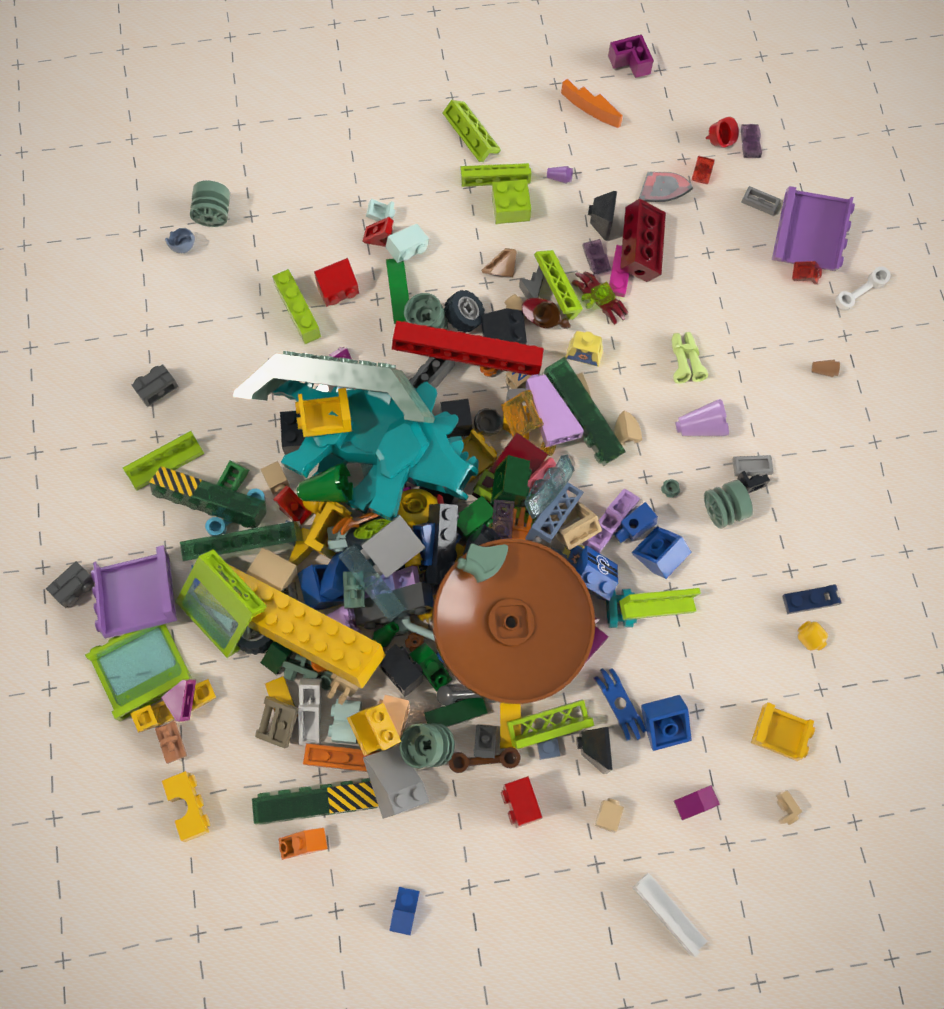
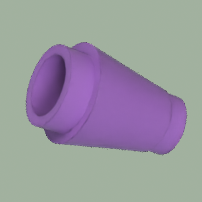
[547,166,573,184]

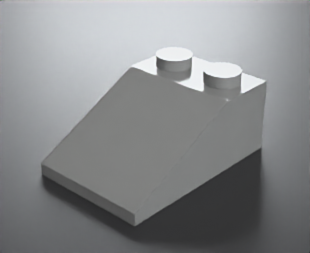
[363,745,429,819]

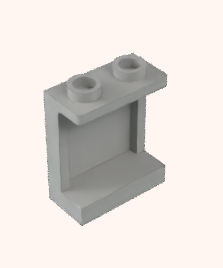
[360,514,425,578]

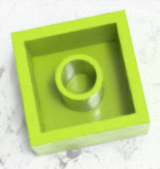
[492,179,531,224]

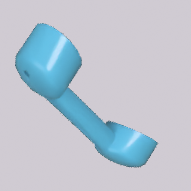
[205,488,266,538]

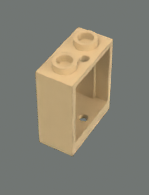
[547,501,602,550]

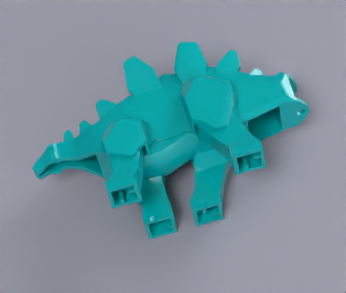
[272,380,479,521]

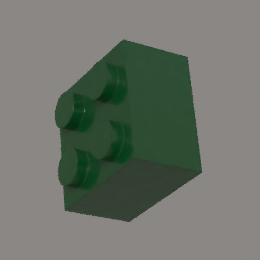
[490,455,532,510]

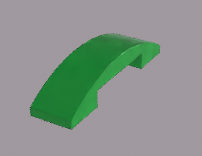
[386,258,409,324]

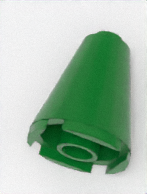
[296,464,353,503]

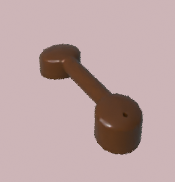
[448,747,521,773]

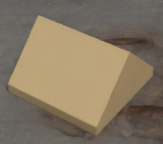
[246,547,298,592]

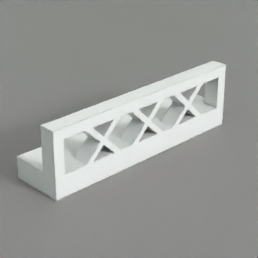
[632,873,708,957]

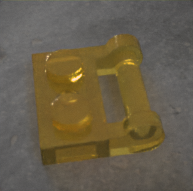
[501,390,544,437]

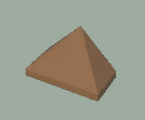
[481,248,517,277]

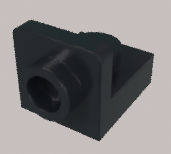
[737,471,770,494]

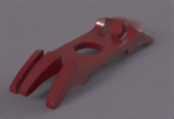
[571,271,628,325]

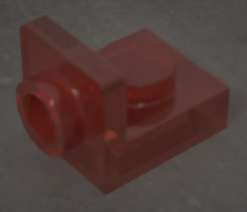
[692,156,715,184]
[792,261,822,284]

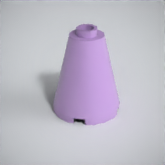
[675,399,729,436]

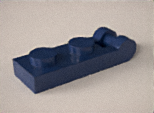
[782,584,842,615]

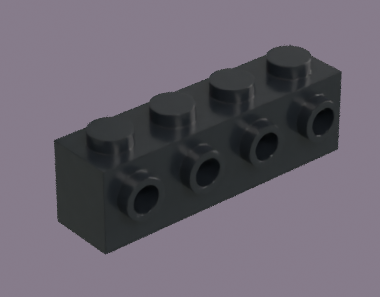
[425,504,459,585]

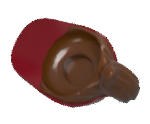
[522,298,571,329]

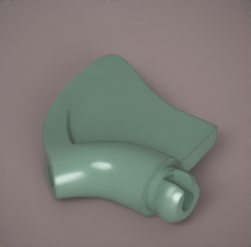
[457,543,508,583]

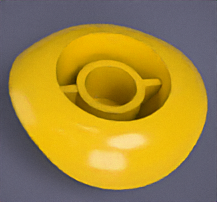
[398,489,438,528]

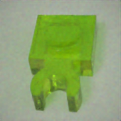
[581,282,616,309]

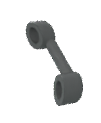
[437,685,497,706]

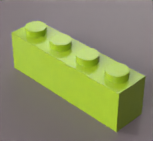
[272,269,321,344]

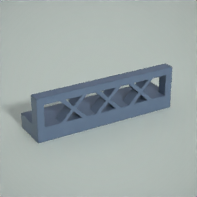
[525,480,584,543]

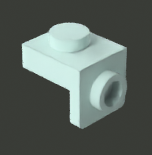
[366,199,395,221]
[327,526,348,552]

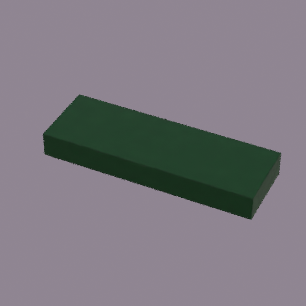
[424,698,488,727]

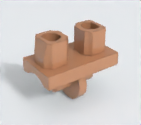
[155,721,187,764]

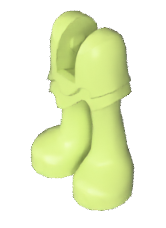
[671,332,708,384]

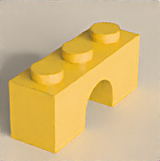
[162,771,210,842]

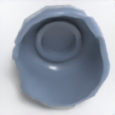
[165,228,195,253]

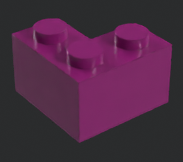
[608,34,654,78]

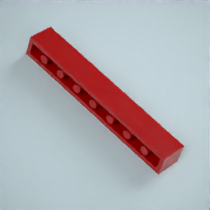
[391,321,544,375]

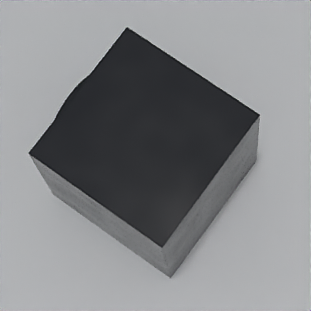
[440,398,473,438]

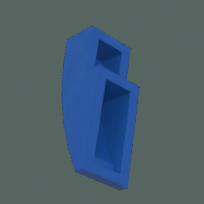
[320,547,353,600]

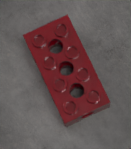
[620,198,666,282]

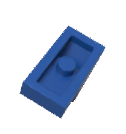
[389,887,420,935]

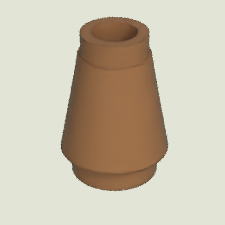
[812,359,840,377]

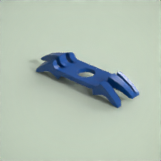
[593,668,646,741]

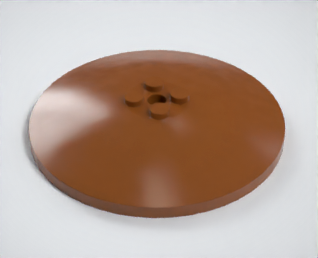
[432,539,595,704]

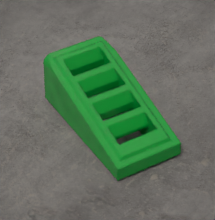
[212,460,250,503]

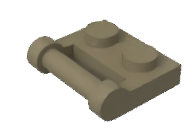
[255,696,299,749]

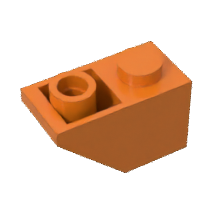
[278,828,328,860]

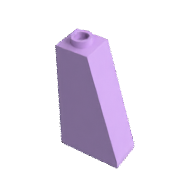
[526,374,584,447]

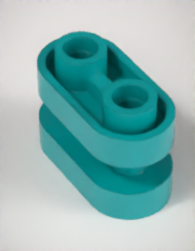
[606,589,637,628]

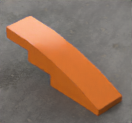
[561,79,623,128]

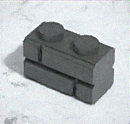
[132,364,178,407]
[46,561,94,608]

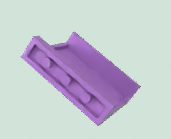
[772,186,855,271]
[91,545,177,639]

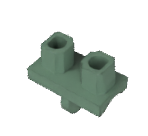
[343,571,365,609]
[282,654,322,681]

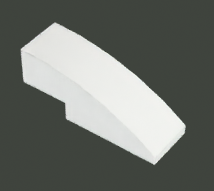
[298,678,322,745]

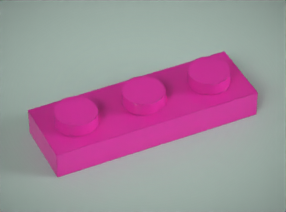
[608,245,629,297]

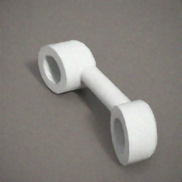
[835,267,891,310]

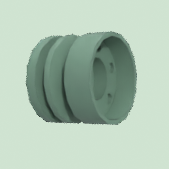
[190,180,230,227]
[404,293,448,330]
[704,480,753,529]
[399,723,455,768]

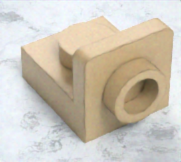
[776,790,802,825]

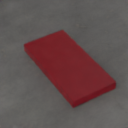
[472,432,548,515]

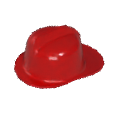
[705,117,739,148]

